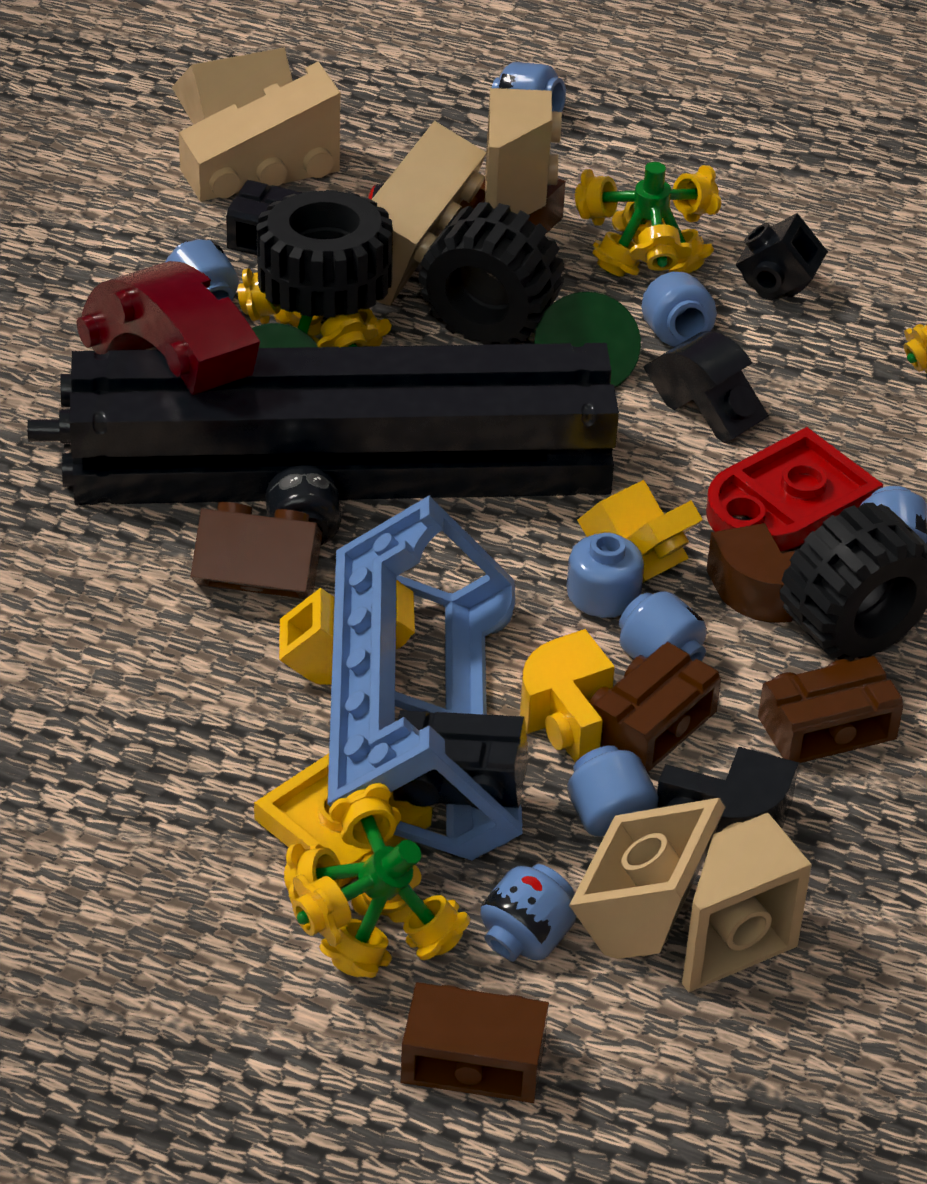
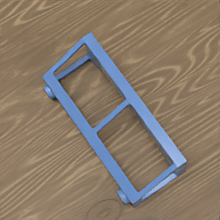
[327,496,522,861]

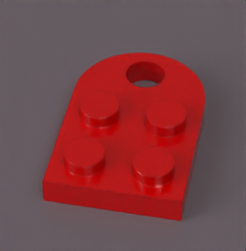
[706,427,884,551]

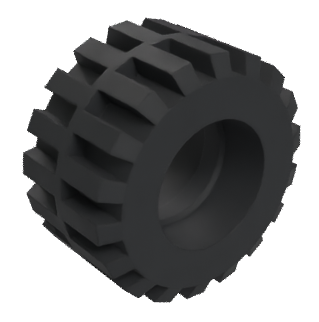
[257,190,393,318]
[419,202,565,345]
[780,502,927,661]

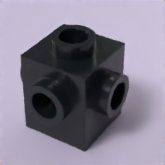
[735,213,828,300]

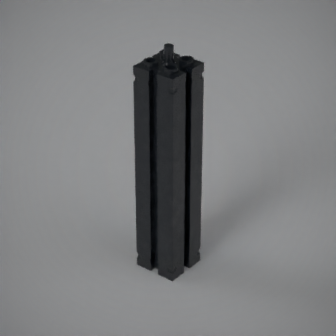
[27,343,619,505]

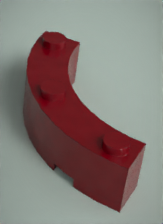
[77,261,260,395]

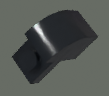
[643,331,769,443]
[657,747,799,853]

